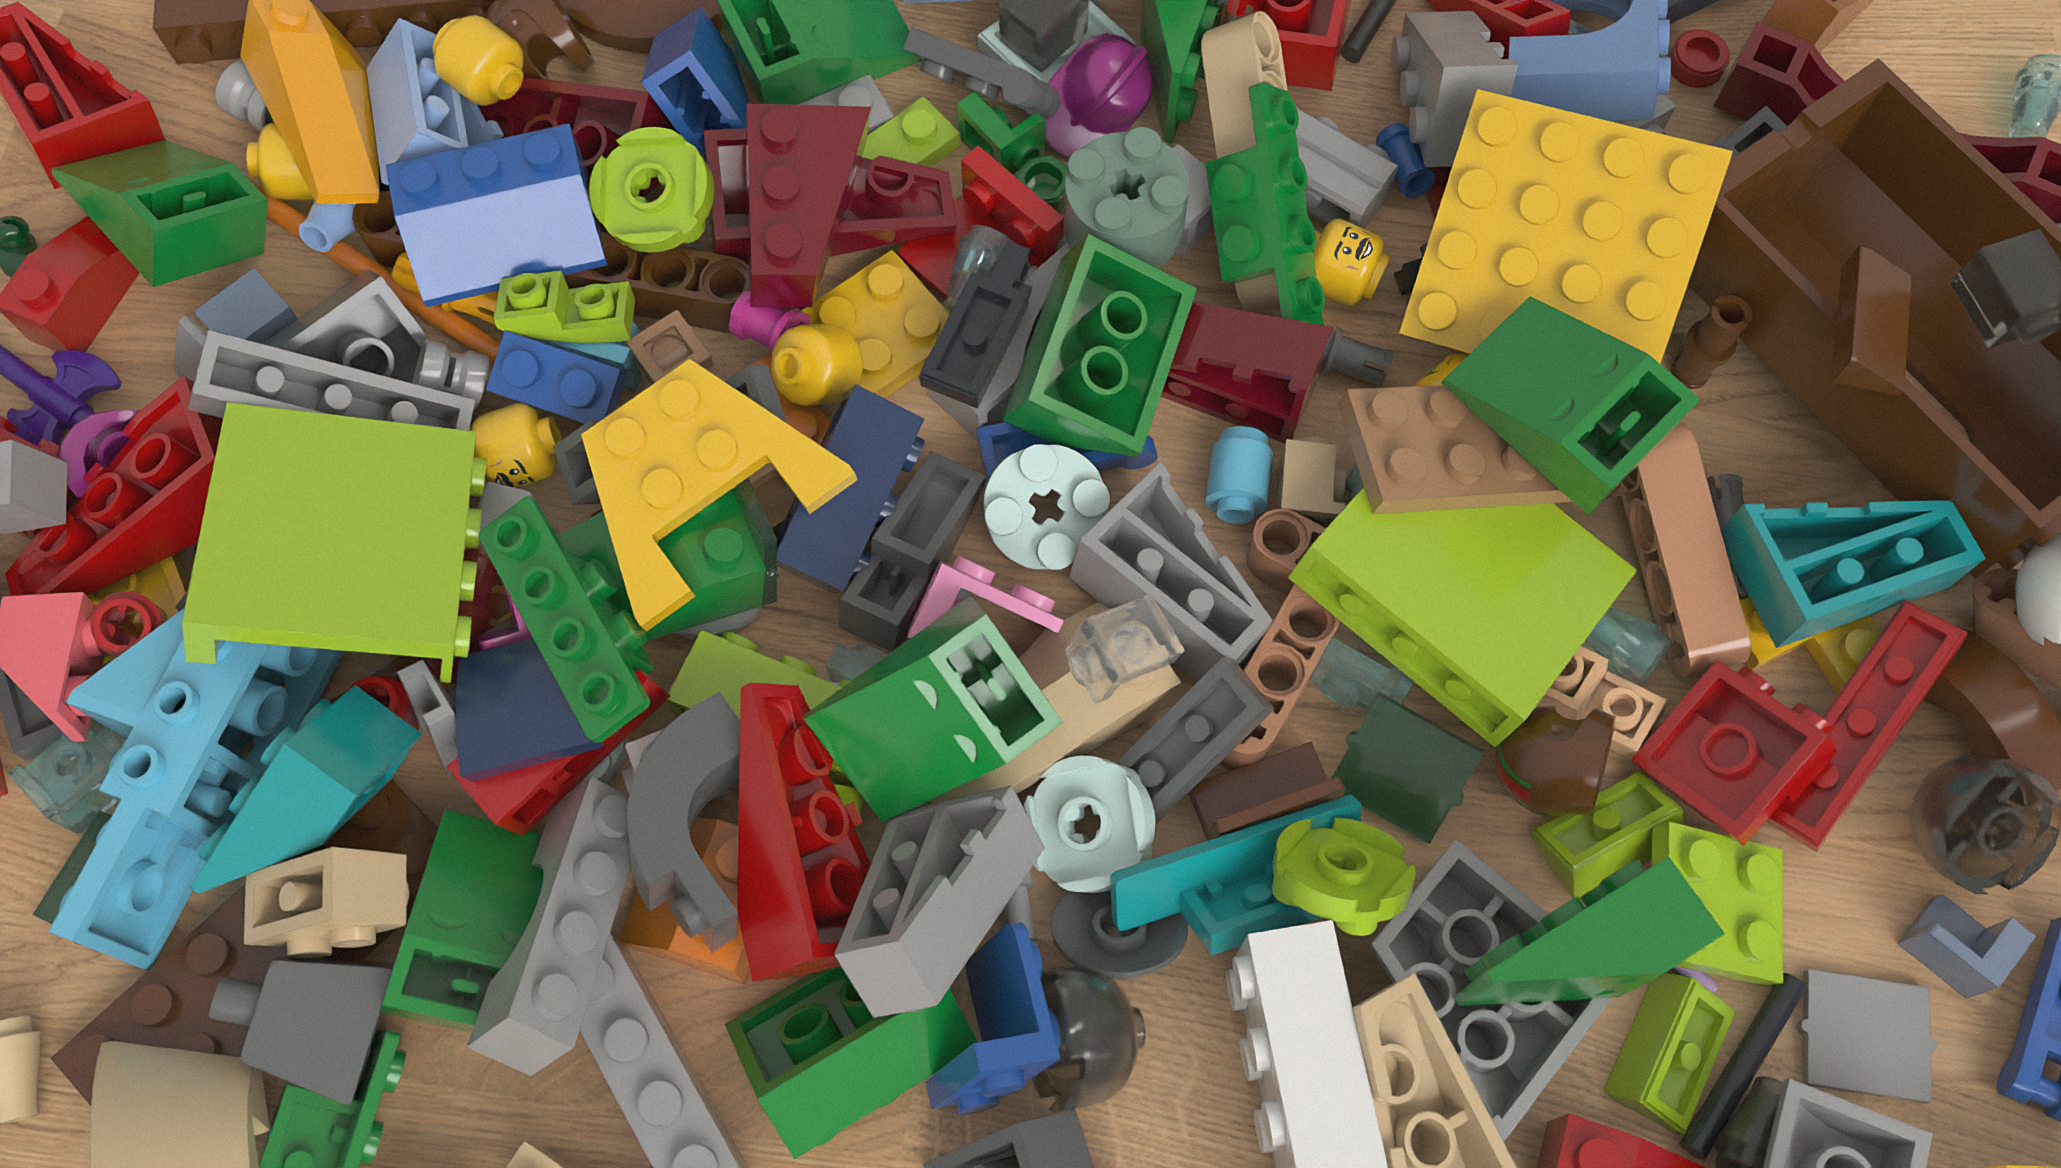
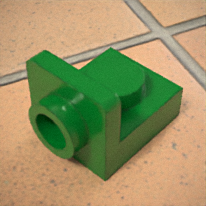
[957,91,1046,174]

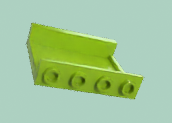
[182,402,487,683]
[1288,487,1637,748]

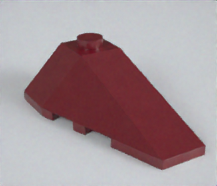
[477,77,680,197]
[704,128,957,265]

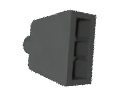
[209,956,395,1105]

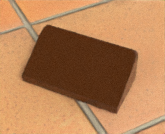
[1832,246,1912,396]

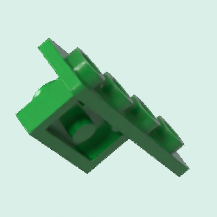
[1205,82,1325,325]
[478,496,654,743]
[258,1029,406,1168]

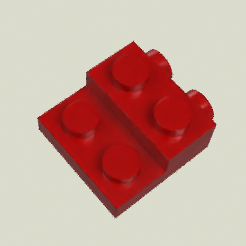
[1631,660,1837,847]

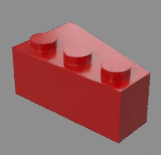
[0,2,166,189]

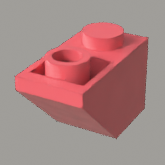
[0,592,109,742]

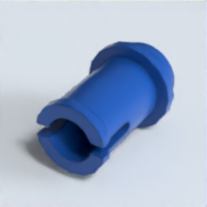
[1376,123,1436,198]

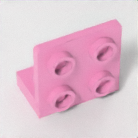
[908,555,1064,638]

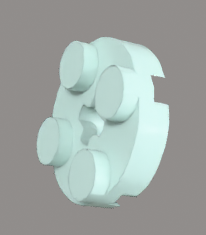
[983,444,1110,570]
[1024,756,1155,893]

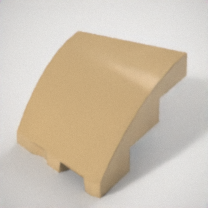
[90,1041,270,1168]

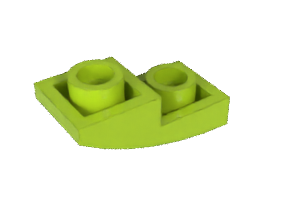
[493,270,635,343]

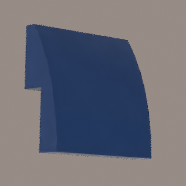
[455,638,603,781]

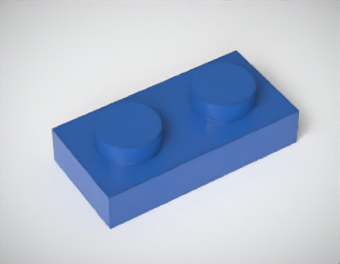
[486,331,628,424]

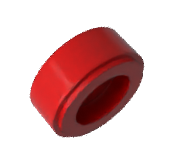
[1668,29,1730,88]

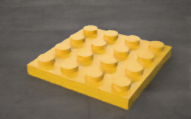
[1399,89,1733,364]

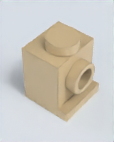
[1275,436,1346,528]

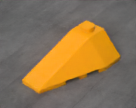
[240,0,379,204]

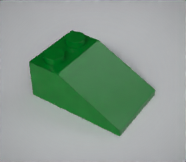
[558,488,766,640]

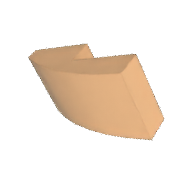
[1539,646,1667,760]

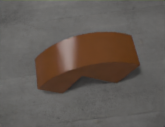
[1923,626,2061,807]

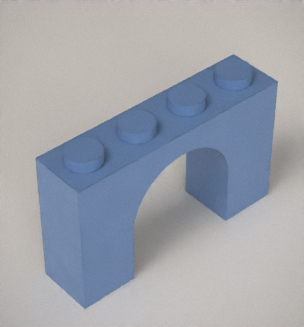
[1509,0,1671,121]

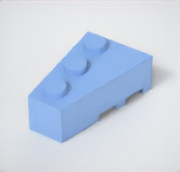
[366,18,504,185]

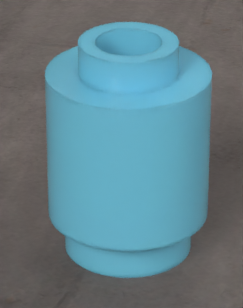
[1205,426,1273,524]

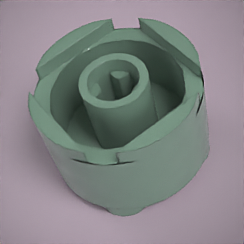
[1064,127,1190,269]

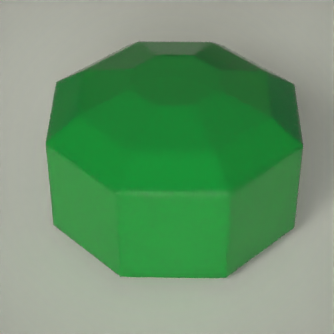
[1015,156,1068,213]

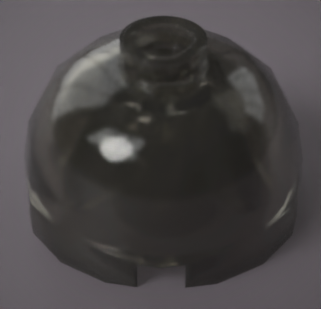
[1908,754,2061,894]
[1032,965,1146,1113]

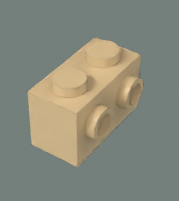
[244,847,409,959]

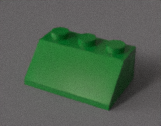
[1002,234,1197,456]
[725,966,978,1159]

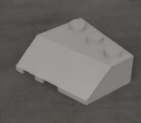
[1369,839,1612,1142]

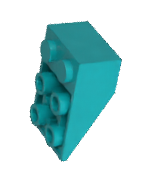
[190,685,423,894]

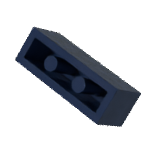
[765,384,925,593]

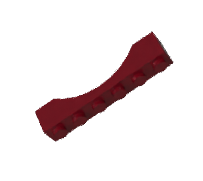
[1713,21,2061,224]

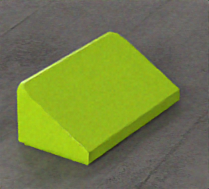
[1531,770,1684,900]
[1604,973,1736,1136]

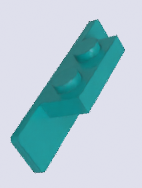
[1110,794,1362,956]

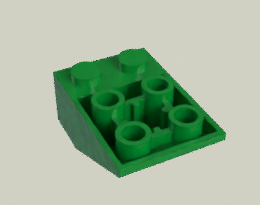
[716,0,923,105]
[1140,0,1228,144]
[52,140,268,287]
[1441,296,1701,515]
[803,596,1063,823]
[381,810,544,1033]
[1453,857,1725,1006]

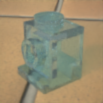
[7,726,125,835]

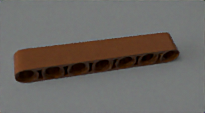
[352,191,750,333]

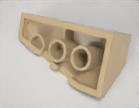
[927,602,1182,805]
[1353,973,1517,1168]

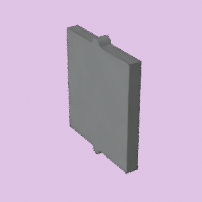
[1796,969,1938,1104]

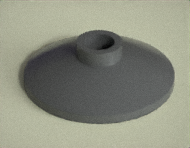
[1051,890,1188,979]

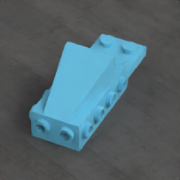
[48,608,344,971]

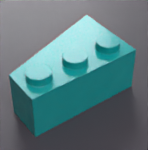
[1721,501,1986,648]

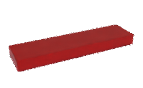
[1766,599,1968,853]

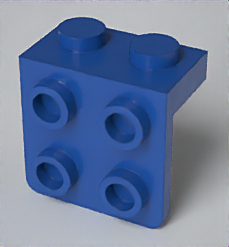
[925,922,1060,1115]

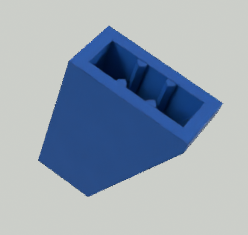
[641,6,750,159]

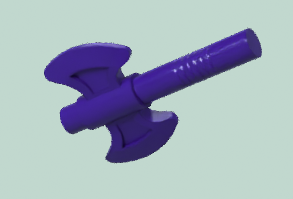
[0,344,121,447]

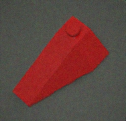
[5,375,223,596]
[737,682,871,982]

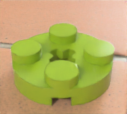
[589,127,715,252]
[1272,818,1416,936]

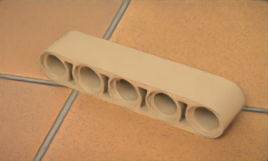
[1201,11,1287,313]

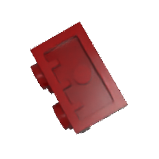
[898,146,1064,307]

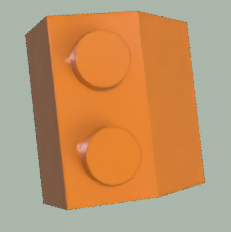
[618,818,750,985]

